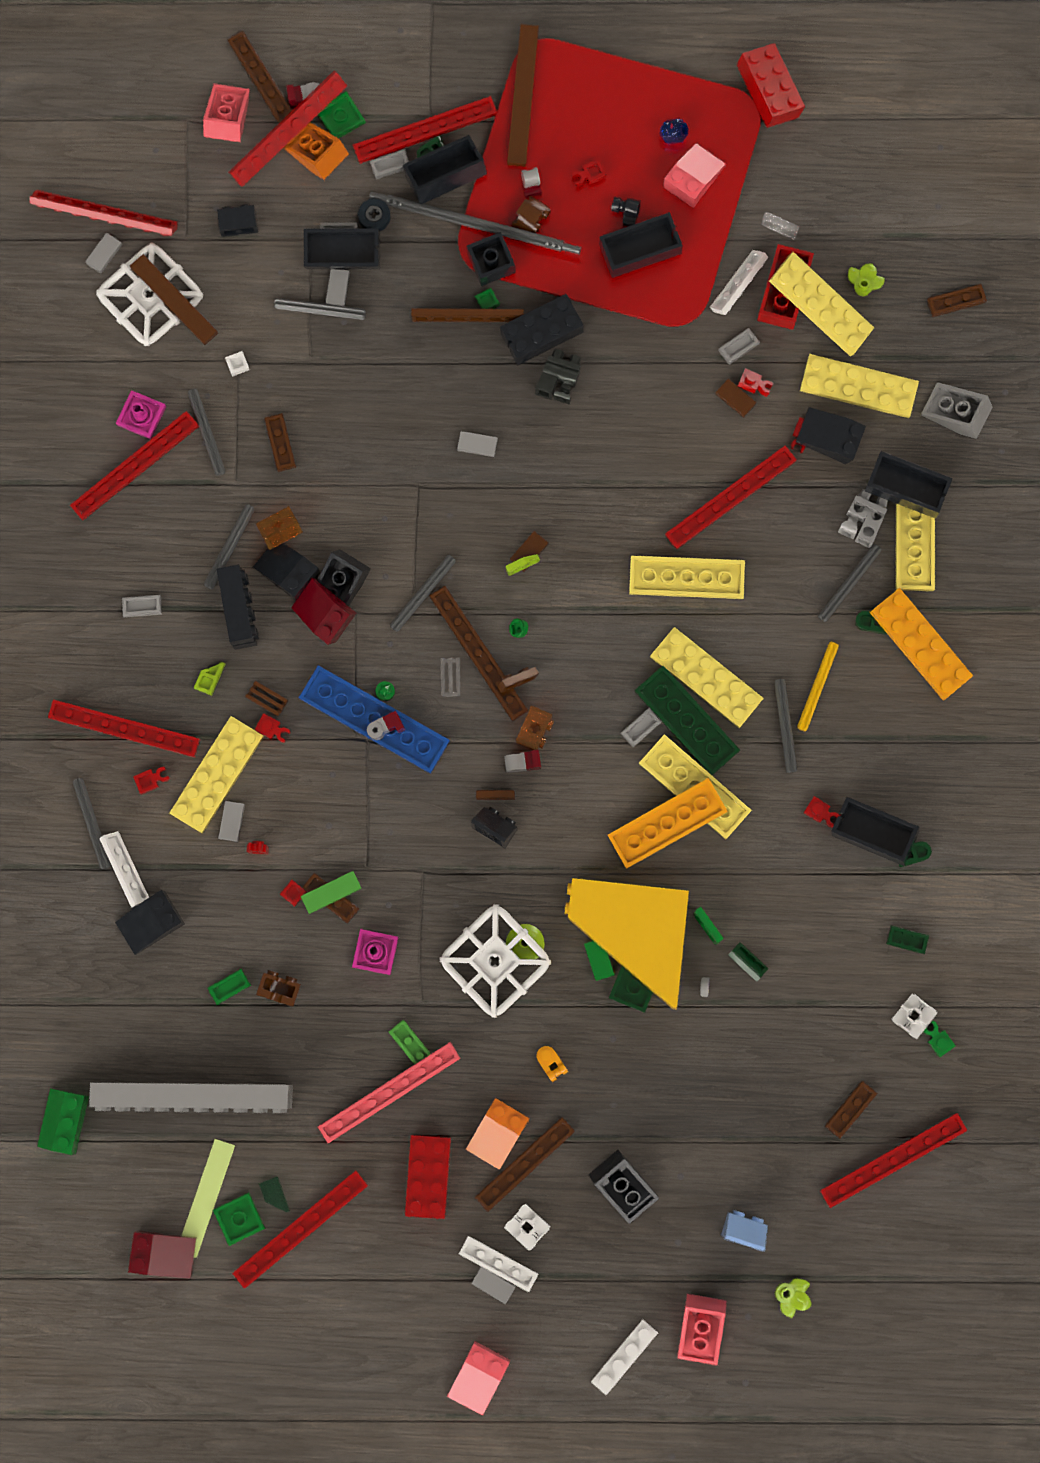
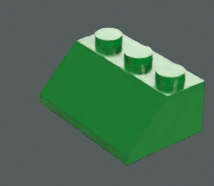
[37,1088,89,1155]

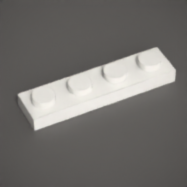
[710,250,768,315]
[99,831,149,908]
[459,1236,538,1292]
[591,1319,658,1395]

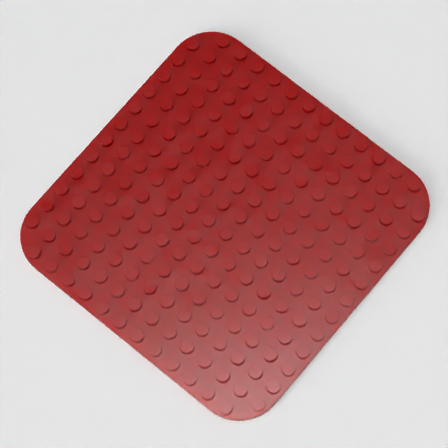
[458,39,761,327]

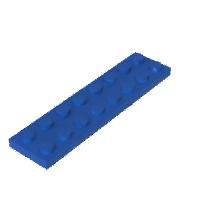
[299,665,450,774]

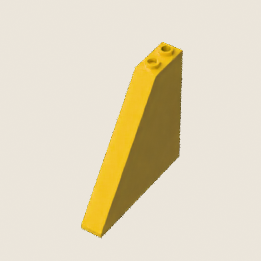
[565,878,689,1010]

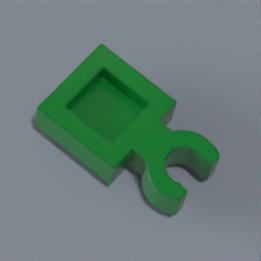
[923,1021,956,1058]

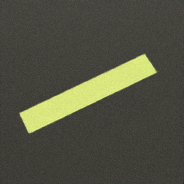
[182,1139,235,1258]

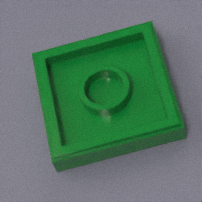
[318,91,366,139]
[693,907,724,945]
[213,1192,266,1246]

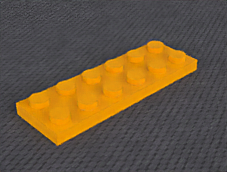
[870,588,973,701]
[608,778,728,869]

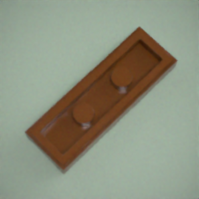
[927,284,987,317]
[264,413,296,472]
[302,872,359,924]
[825,1081,878,1139]

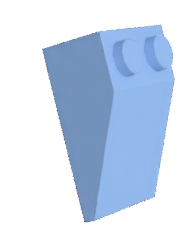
[721,1210,767,1251]

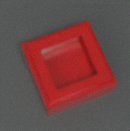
[280,880,307,907]

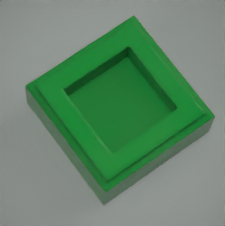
[475,288,500,309]

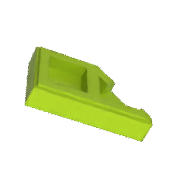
[506,554,540,576]
[194,662,226,696]

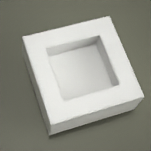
[225,351,250,377]

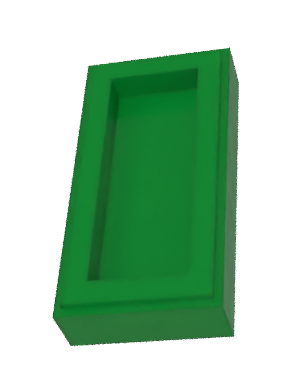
[584,941,614,981]
[207,969,251,1005]

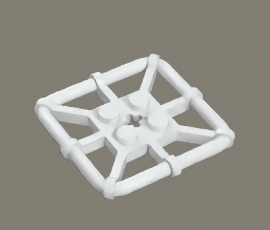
[96,243,203,346]
[440,904,551,1018]

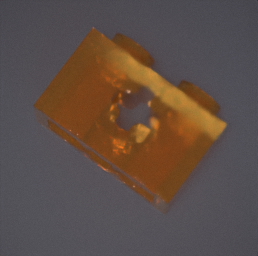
[256,506,303,550]
[516,705,554,750]

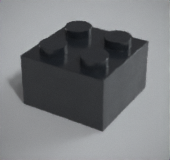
[466,232,516,287]

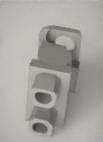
[838,489,888,548]

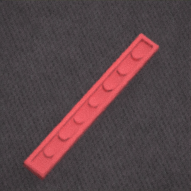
[318,1042,461,1143]

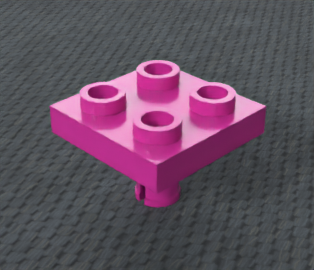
[116,390,166,440]
[352,929,399,975]

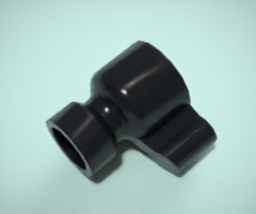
[611,197,641,227]

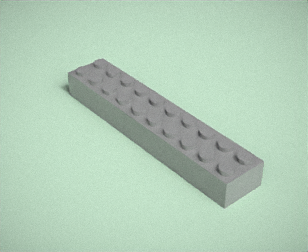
[89,1083,293,1113]

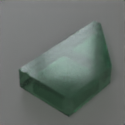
[259,1176,290,1212]

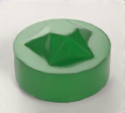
[509,618,528,638]
[376,681,395,701]

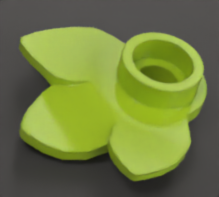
[848,263,885,296]
[775,1278,811,1318]

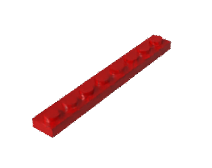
[228,71,347,187]
[353,96,497,164]
[30,190,178,236]
[70,411,199,521]
[665,445,797,550]
[48,699,200,758]
[819,1113,968,1208]
[232,1170,369,1289]

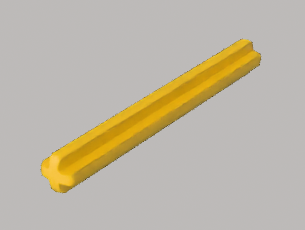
[797,642,839,731]

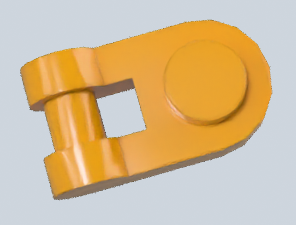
[537,1046,568,1083]

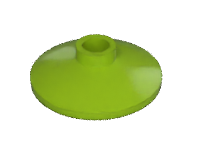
[506,924,545,959]

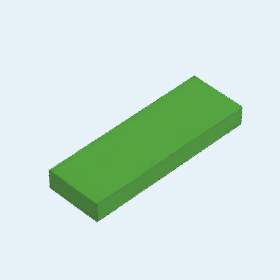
[301,871,362,914]
[389,1019,431,1065]

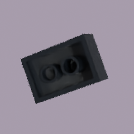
[795,407,866,464]
[253,538,321,601]
[317,549,371,606]
[471,807,518,849]
[115,890,185,955]
[588,1150,659,1224]

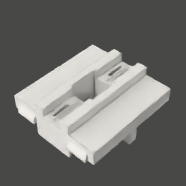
[892,994,938,1039]
[504,1204,550,1250]

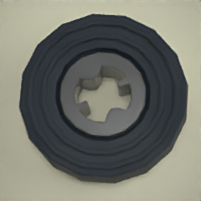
[358,198,391,231]

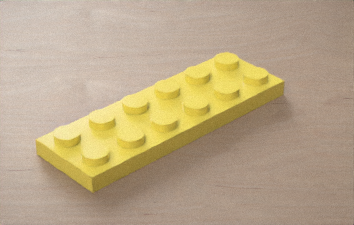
[769,252,874,356]
[800,354,919,418]
[896,504,935,591]
[629,556,745,599]
[650,627,764,728]
[170,716,264,834]
[639,734,752,840]

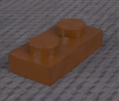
[498,667,539,693]

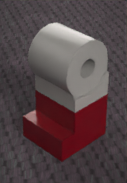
[286,82,319,108]
[521,167,542,198]
[367,711,405,740]
[504,750,541,772]

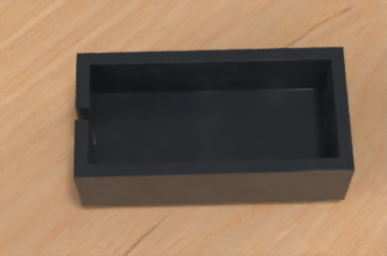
[402,135,487,205]
[599,212,683,278]
[304,229,380,269]
[500,294,584,366]
[865,451,953,519]
[216,564,259,650]
[831,797,920,866]

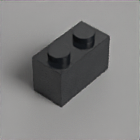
[217,204,259,237]

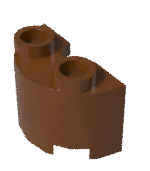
[512,196,551,234]
[256,970,301,1007]

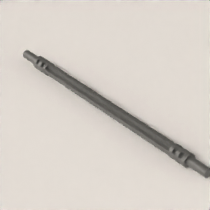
[369,191,581,255]

